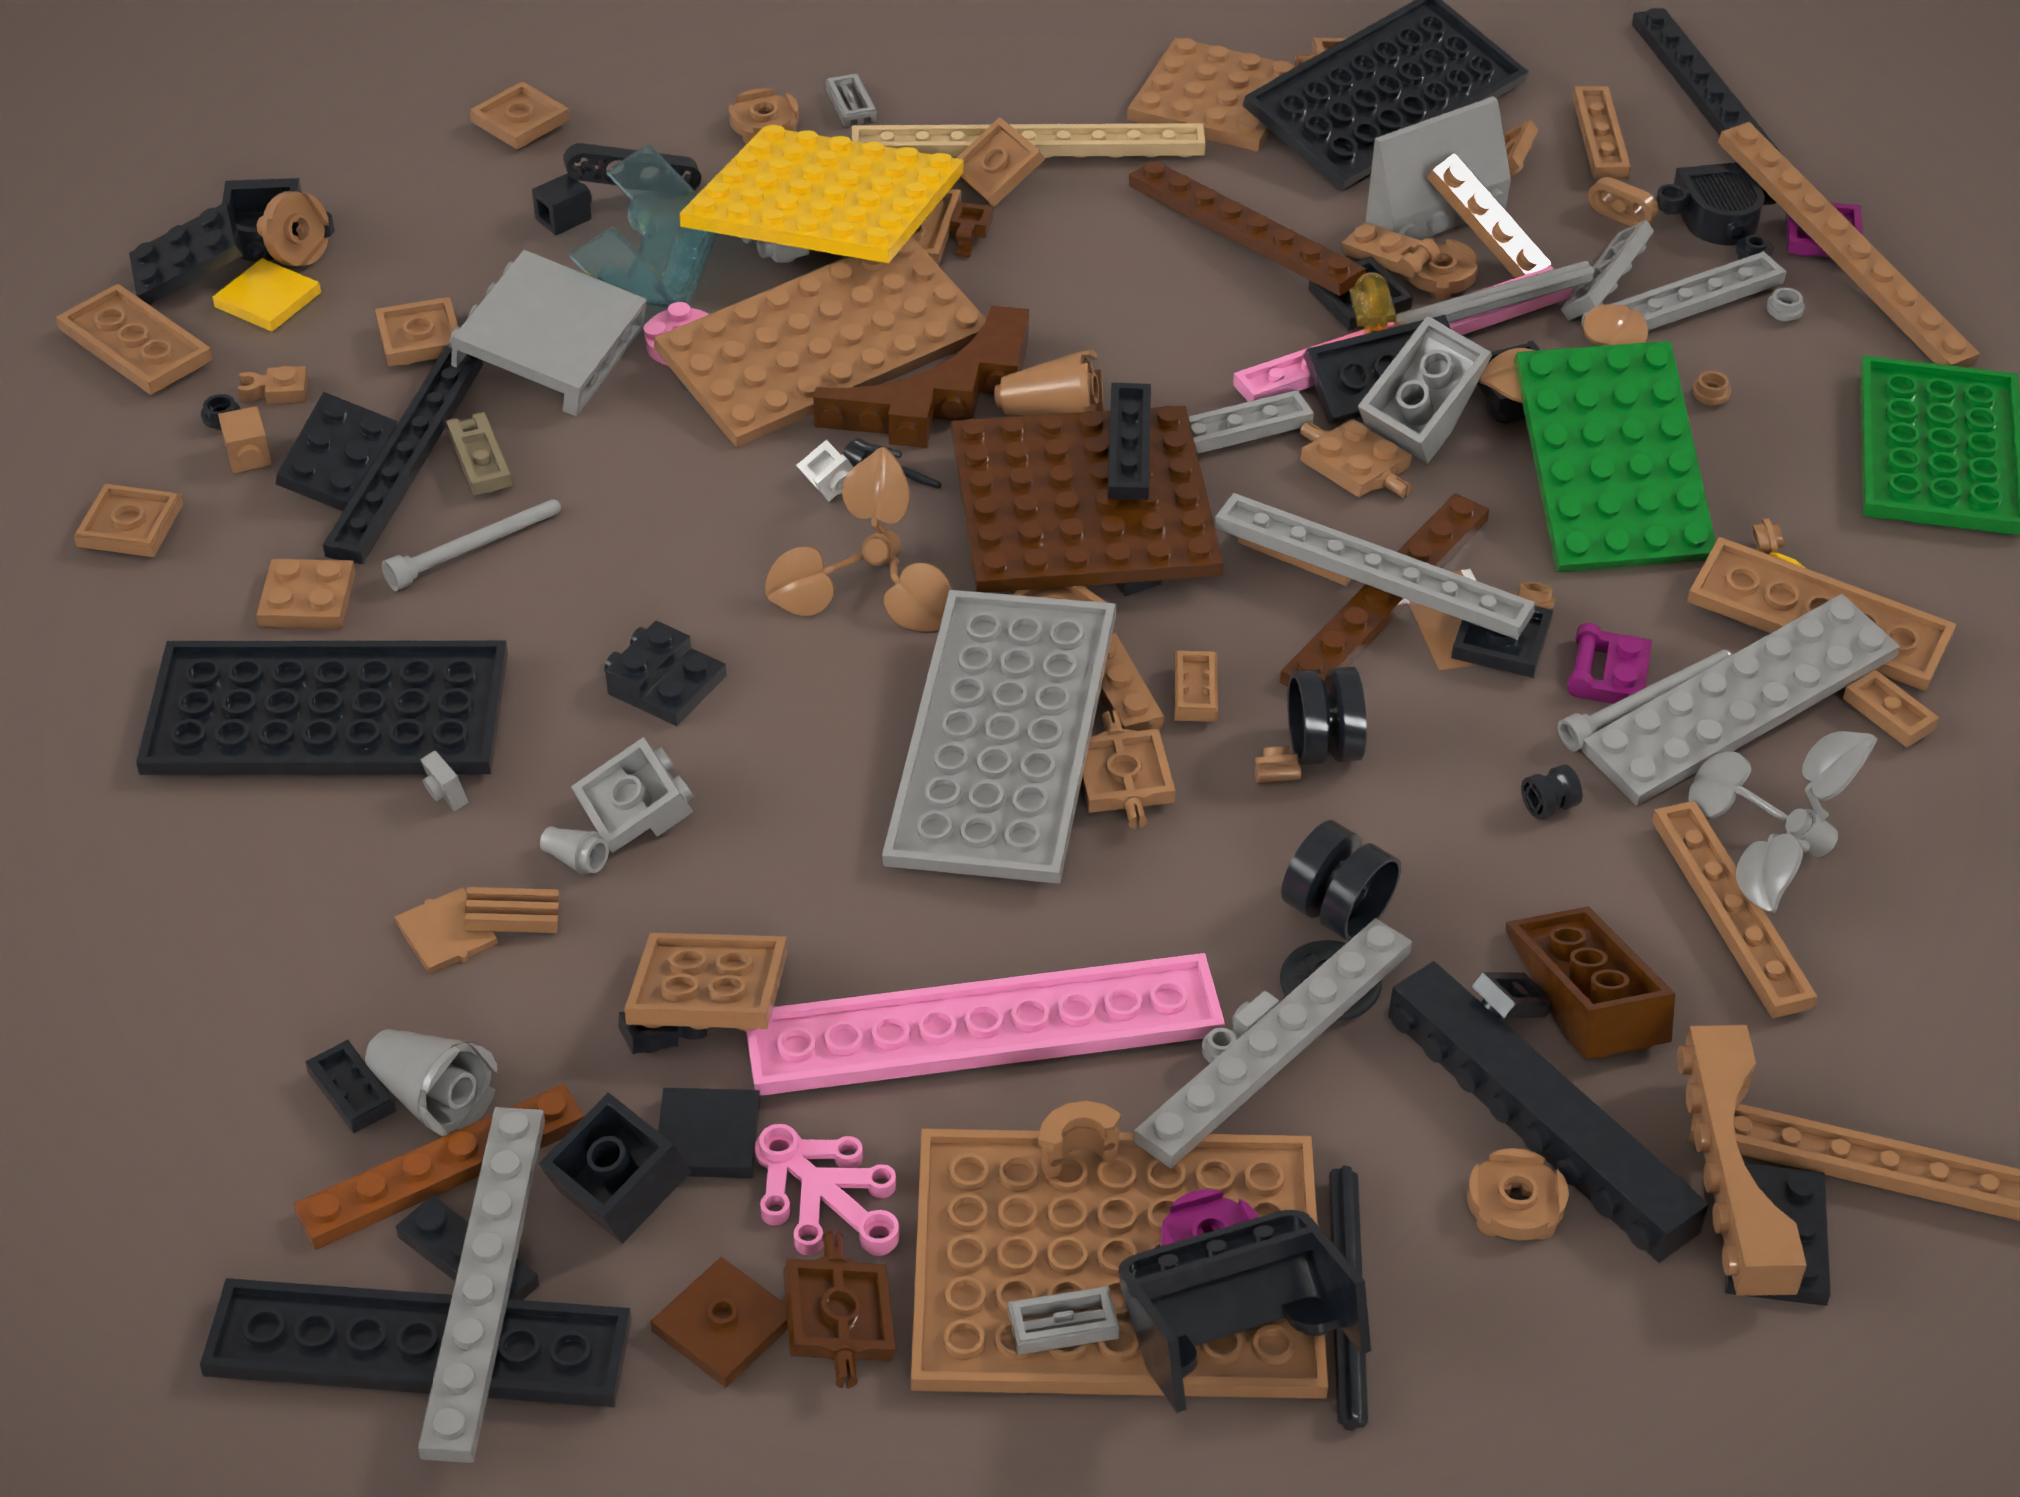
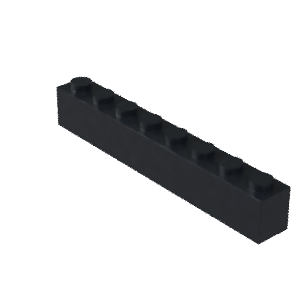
[1388,961,1709,1263]

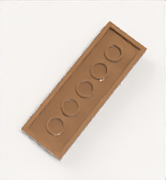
[1687,537,1956,691]

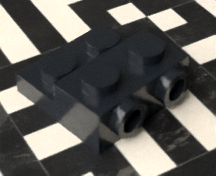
[604,620,727,726]

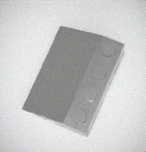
[1365,96,1511,240]

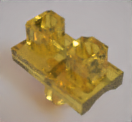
[1350,272,1396,334]

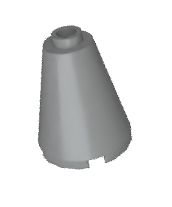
[365,1029,497,1136]

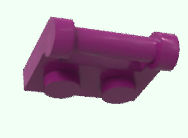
[1567,623,1652,704]

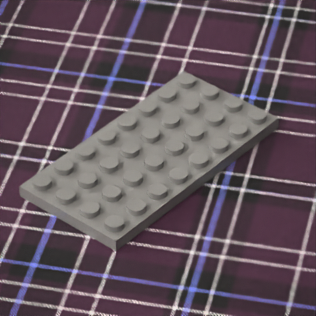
[882,590,1116,884]

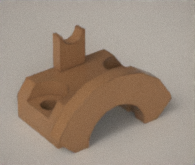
[1038,1101,1121,1179]

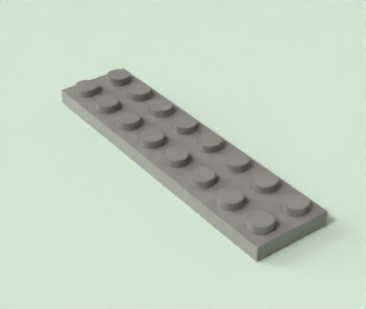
[1581,594,1900,806]

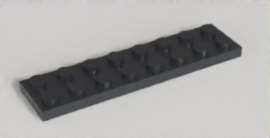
[200,1278,632,1407]

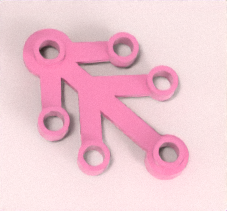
[755,1124,899,1256]

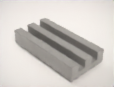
[825,73,877,127]
[1008,1286,1119,1355]

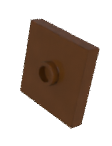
[650,1257,788,1388]

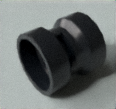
[1521,764,1583,819]

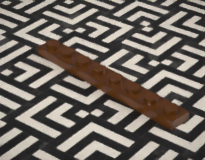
[1129,160,1365,296]
[1280,493,1489,687]

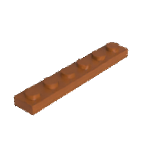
[293,1083,585,1250]

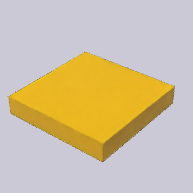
[212,258,321,332]

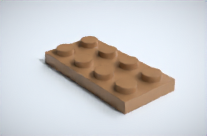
[56,283,213,395]

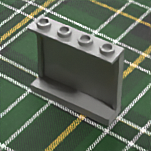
[449,250,647,417]

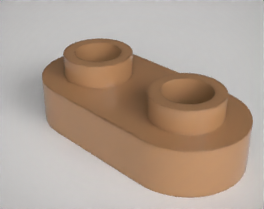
[1588,177,1659,227]

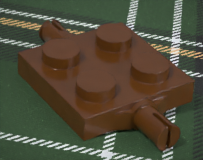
[783,1231,896,1388]

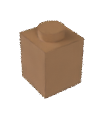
[218,406,272,474]

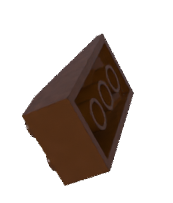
[1506,906,1675,1059]

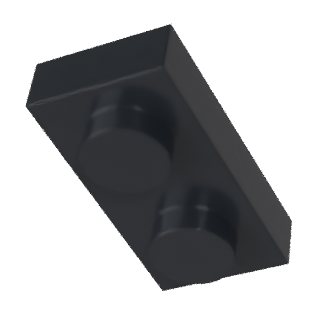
[1472,972,1553,1019]

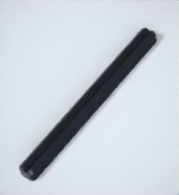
[1329,1165,1368,1431]

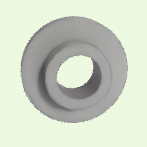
[1766,288,1805,322]

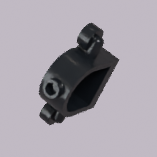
[1656,162,1777,245]
[222,178,334,262]

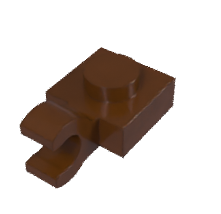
[950,202,993,257]

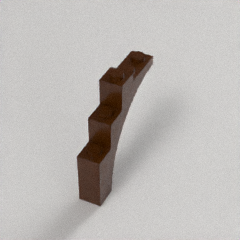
[813,306,1029,448]

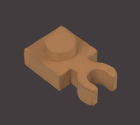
[238,366,309,404]

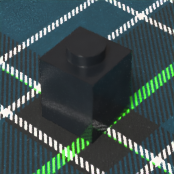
[532,173,592,235]

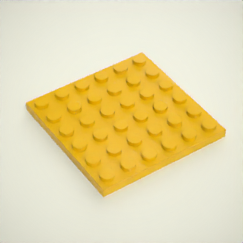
[680,125,964,264]

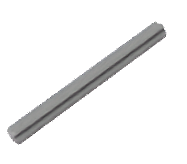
[1393,261,1594,327]

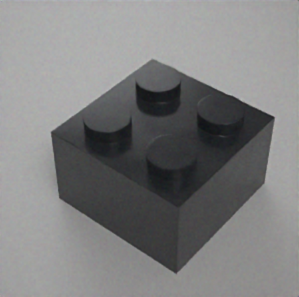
[539,1092,692,1244]

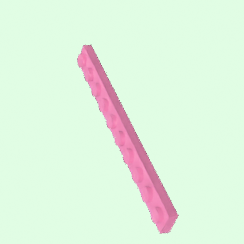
[1233,266,1572,402]

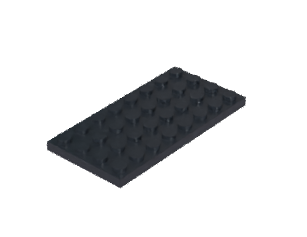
[1242,0,1529,191]
[136,640,508,775]

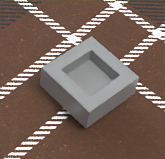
[420,751,469,812]

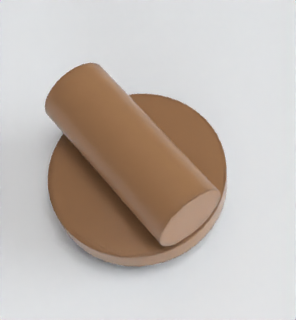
[1255,746,1301,784]

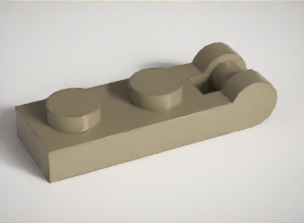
[445,412,512,496]

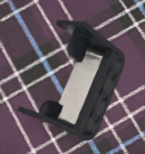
[1118,1210,1371,1413]

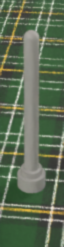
[381,499,561,591]
[1558,650,1733,752]

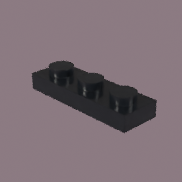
[396,1195,539,1300]

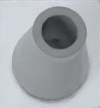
[540,826,609,875]

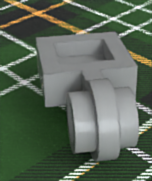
[1202,991,1279,1064]

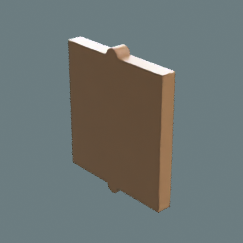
[394,887,498,974]

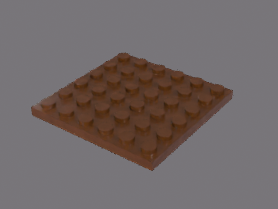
[951,405,1223,593]

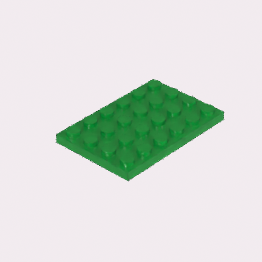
[1514,341,1716,572]
[1860,355,2020,535]

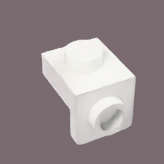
[797,440,853,502]

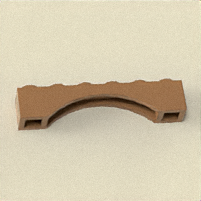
[1677,1025,1807,1296]

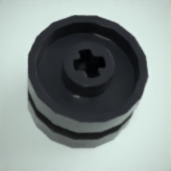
[1287,666,1367,765]

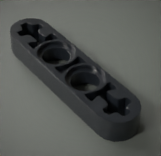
[563,143,702,194]

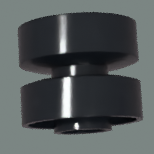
[1281,820,1401,941]

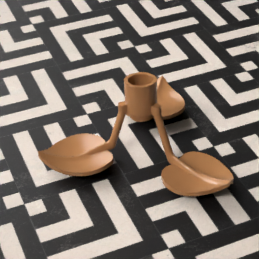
[1479,304,1648,403]
[765,447,952,632]

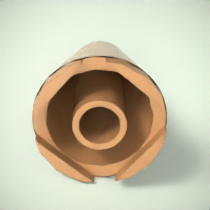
[995,349,1104,417]

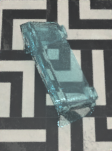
[569,143,718,307]

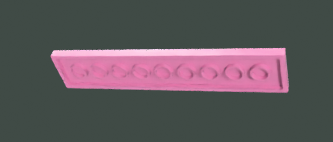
[746,953,1225,1096]

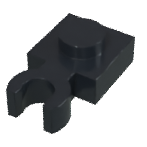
[618,1011,707,1054]

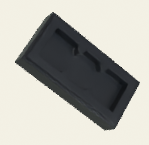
[305,1040,396,1134]

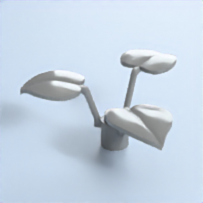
[1689,731,1878,914]

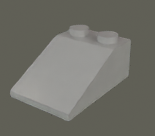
[1358,316,1492,464]

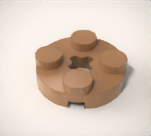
[729,88,799,143]
[257,191,329,266]
[1403,238,1478,300]
[1467,1148,1568,1241]

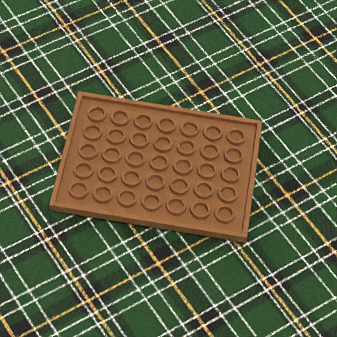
[911,1128,1328,1399]

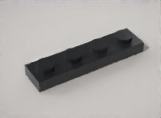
[1108,382,1151,500]

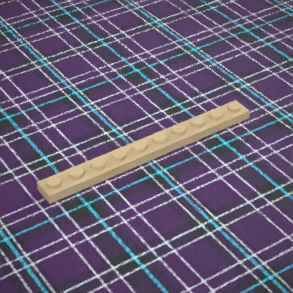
[852,123,1205,158]

